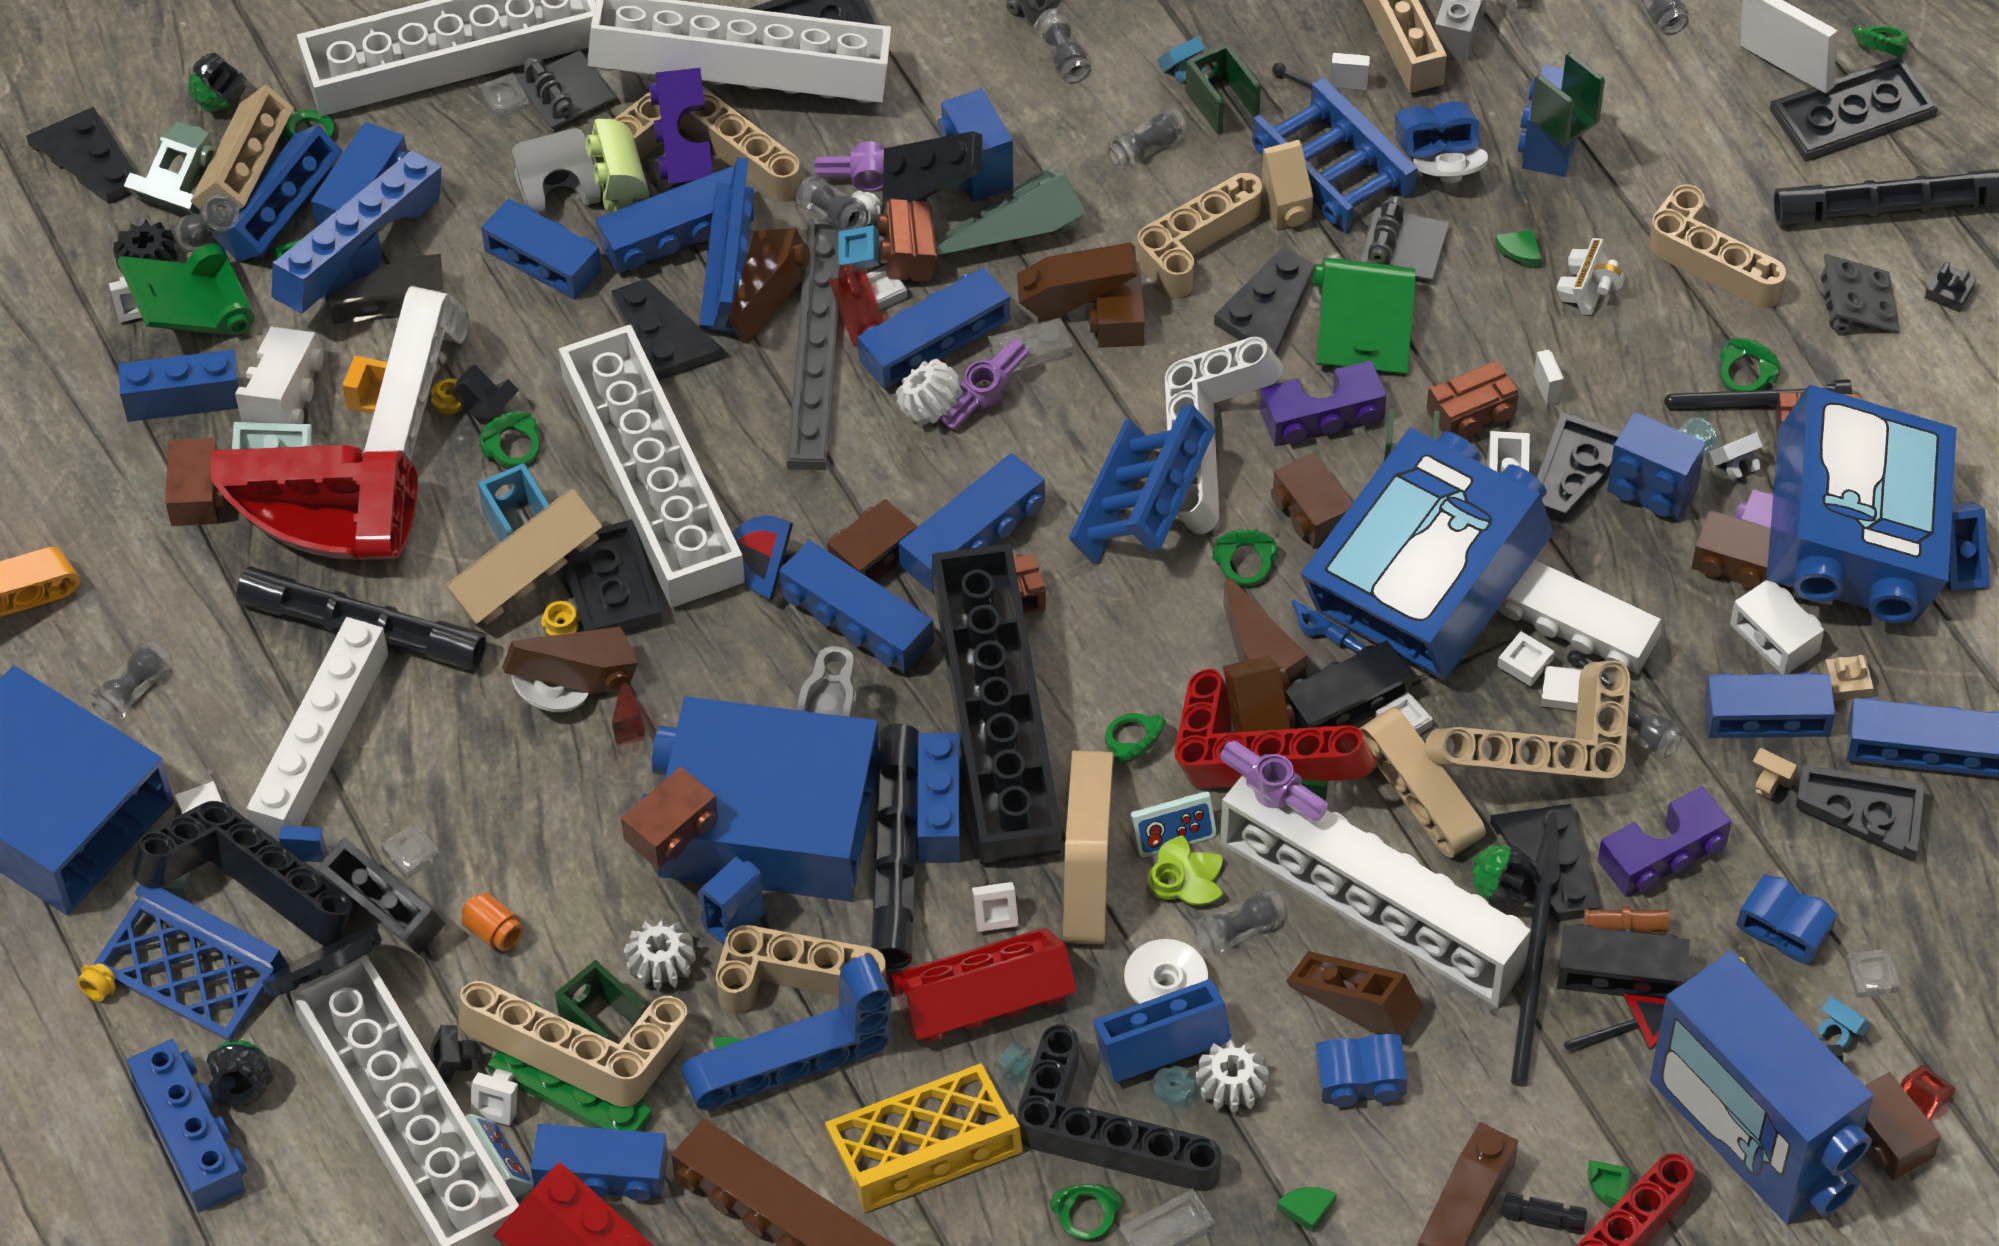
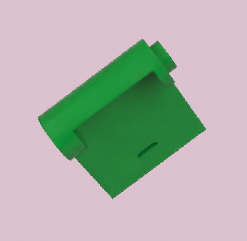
[117,243,255,335]
[1312,257,1416,375]

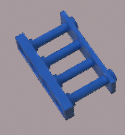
[1252,77,1418,234]
[1069,404,1216,563]

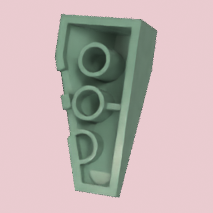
[935,166,1087,255]

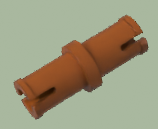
[1584,906,1669,935]

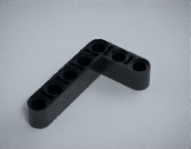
[133,801,353,945]
[1017,1024,1222,1191]

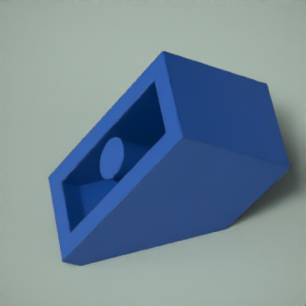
[1947,501,1990,591]

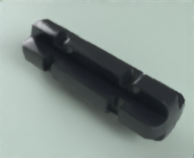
[1502,1192,1587,1233]

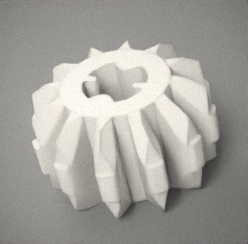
[896,359,963,426]
[624,918,696,991]
[1196,1038,1269,1114]

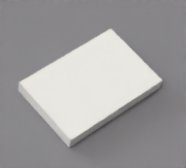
[1740,0,1838,93]

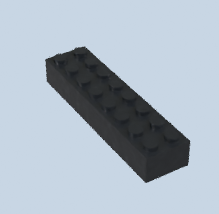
[931,544,1062,864]

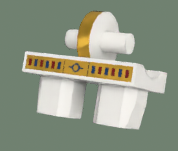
[1557,238,1625,315]

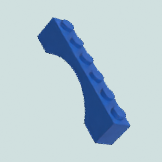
[271,150,442,314]

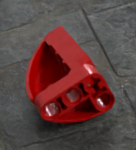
[209,445,418,560]

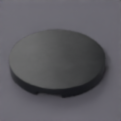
[261,926,382,997]

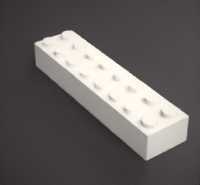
[297,0,595,117]
[587,0,891,103]
[558,324,745,608]
[1220,775,1531,1008]
[290,955,519,1246]

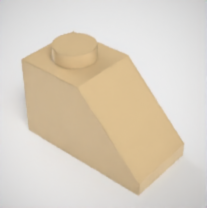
[1262,140,1313,230]

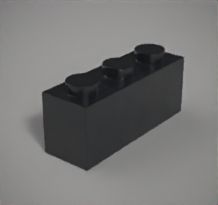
[1284,640,1413,729]
[317,837,446,955]
[1557,924,1690,999]

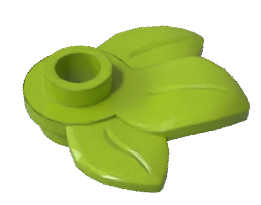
[1147,836,1223,906]

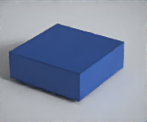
[279,826,327,863]

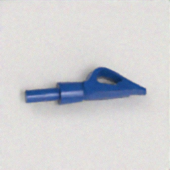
[1291,599,1366,653]

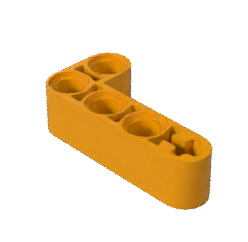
[0,547,80,617]

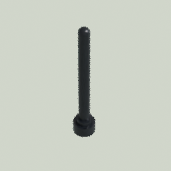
[1664,379,1852,409]

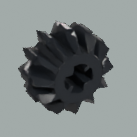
[113,219,179,274]

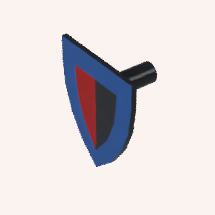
[732,515,798,599]

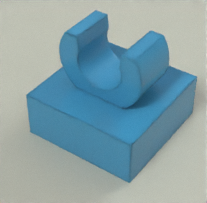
[1157,36,1205,84]
[838,225,880,272]
[1818,996,1873,1049]

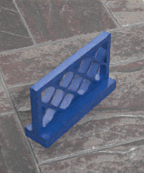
[699,157,754,334]
[93,884,288,1042]

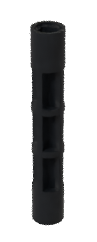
[1774,168,1999,226]
[236,566,487,671]
[871,724,919,969]

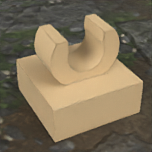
[1823,655,1874,701]
[1753,748,1799,800]

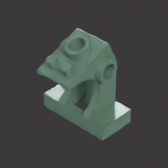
[124,121,215,219]

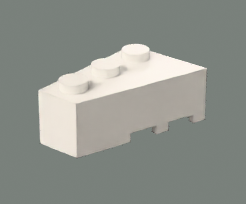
[235,327,324,424]

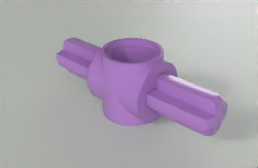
[814,141,885,192]
[939,339,1029,430]
[1220,741,1328,822]

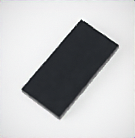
[1770,56,1938,162]

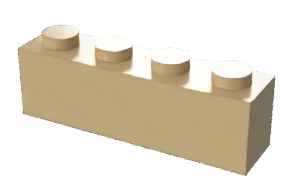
[1363,0,1447,93]
[190,84,294,220]
[444,489,603,625]

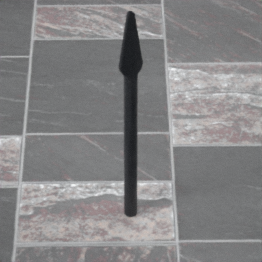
[1511,812,1561,1087]

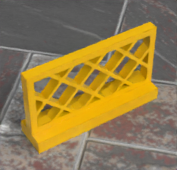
[825,1063,1023,1213]

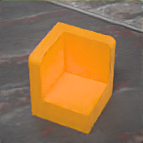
[342,356,387,414]

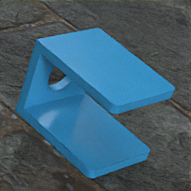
[478,463,549,542]

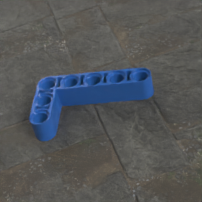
[681,955,892,1110]

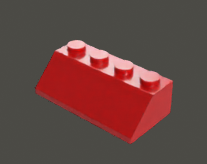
[888,927,1077,1042]
[493,1161,653,1246]

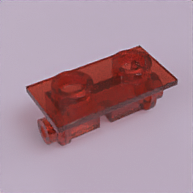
[829,264,885,347]

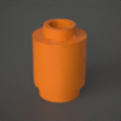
[462,893,524,952]

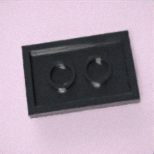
[563,519,663,631]

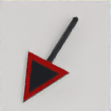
[1564,994,1666,1050]

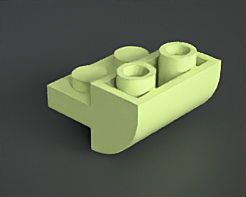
[586,119,649,213]

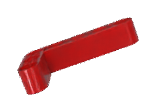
[1174,669,1376,788]
[1576,1153,1695,1246]

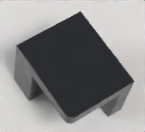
[448,365,519,424]

